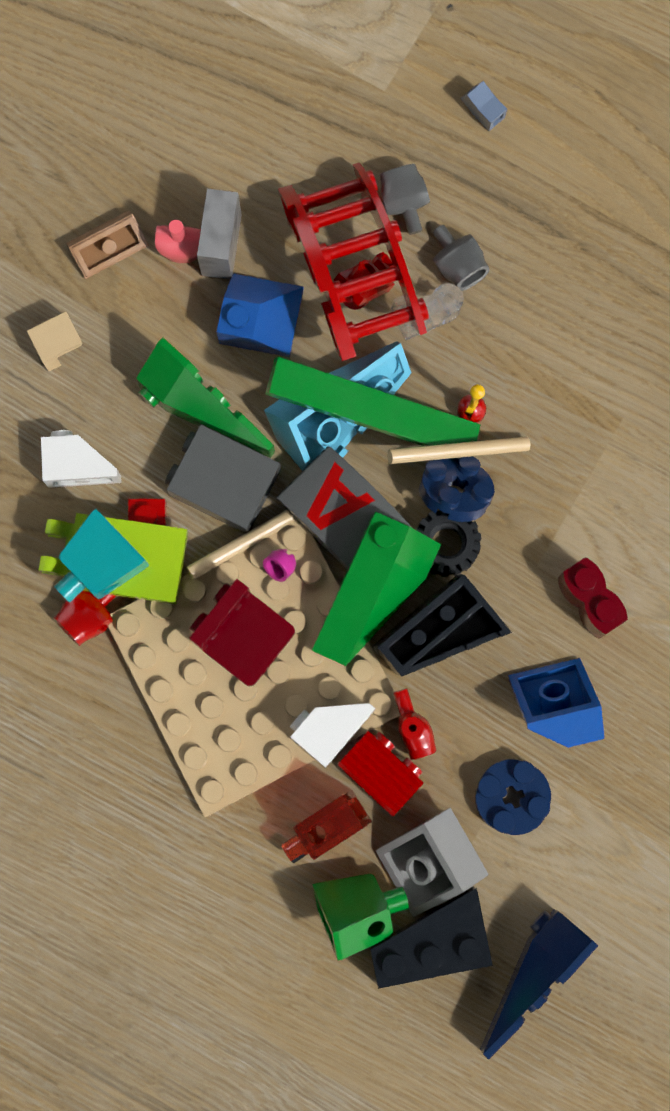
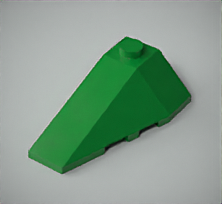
[136,337,275,458]
[311,511,441,666]

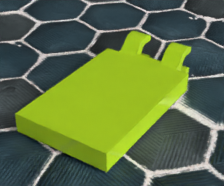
[39,513,188,604]

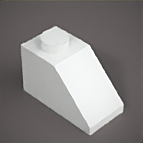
[41,430,121,488]
[290,703,375,768]

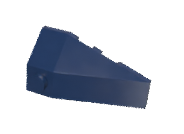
[480,909,598,1060]

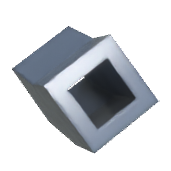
[461,81,507,131]

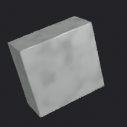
[197,189,242,280]

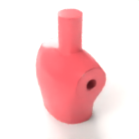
[155,220,201,263]

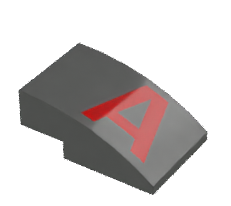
[276,446,412,570]

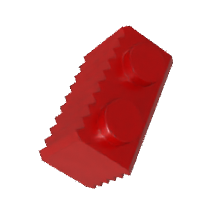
[337,731,424,817]

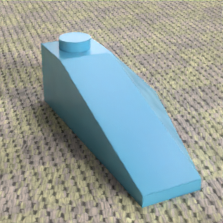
[264,341,412,471]

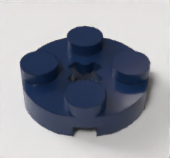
[419,456,495,522]
[475,759,551,835]

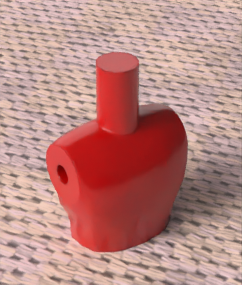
[53,591,116,646]
[393,688,437,760]

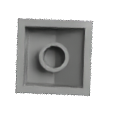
[375,808,489,917]

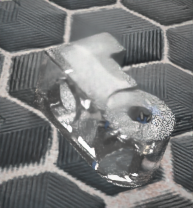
[391,283,464,341]

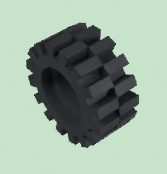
[416,510,482,577]

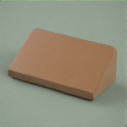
[66,211,149,279]

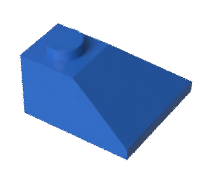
[216,274,304,357]
[508,658,605,748]

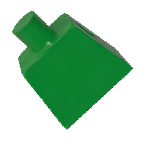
[312,874,409,961]

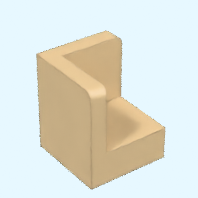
[27,312,82,372]

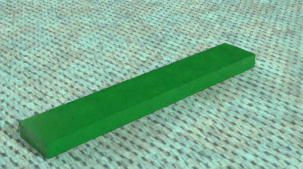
[265,357,481,446]

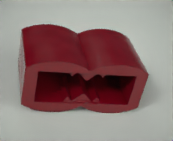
[558,557,628,639]

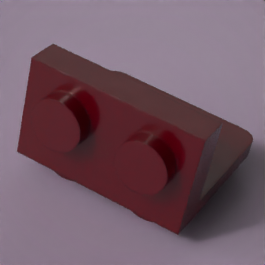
[189,579,295,687]

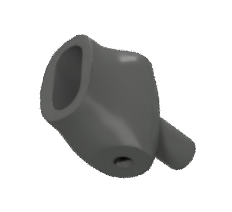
[379,164,430,235]
[433,225,489,291]

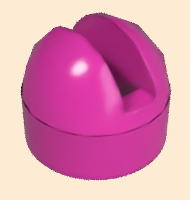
[263,549,296,582]

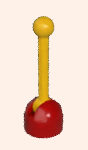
[457,384,487,423]

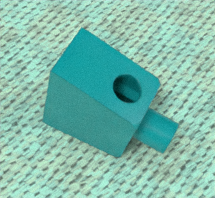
[54,509,149,603]

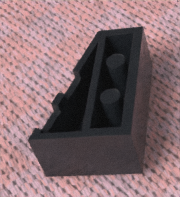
[372,574,512,677]
[370,886,493,989]

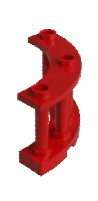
[278,162,429,361]

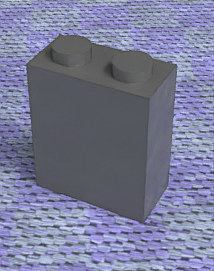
[165,425,281,533]

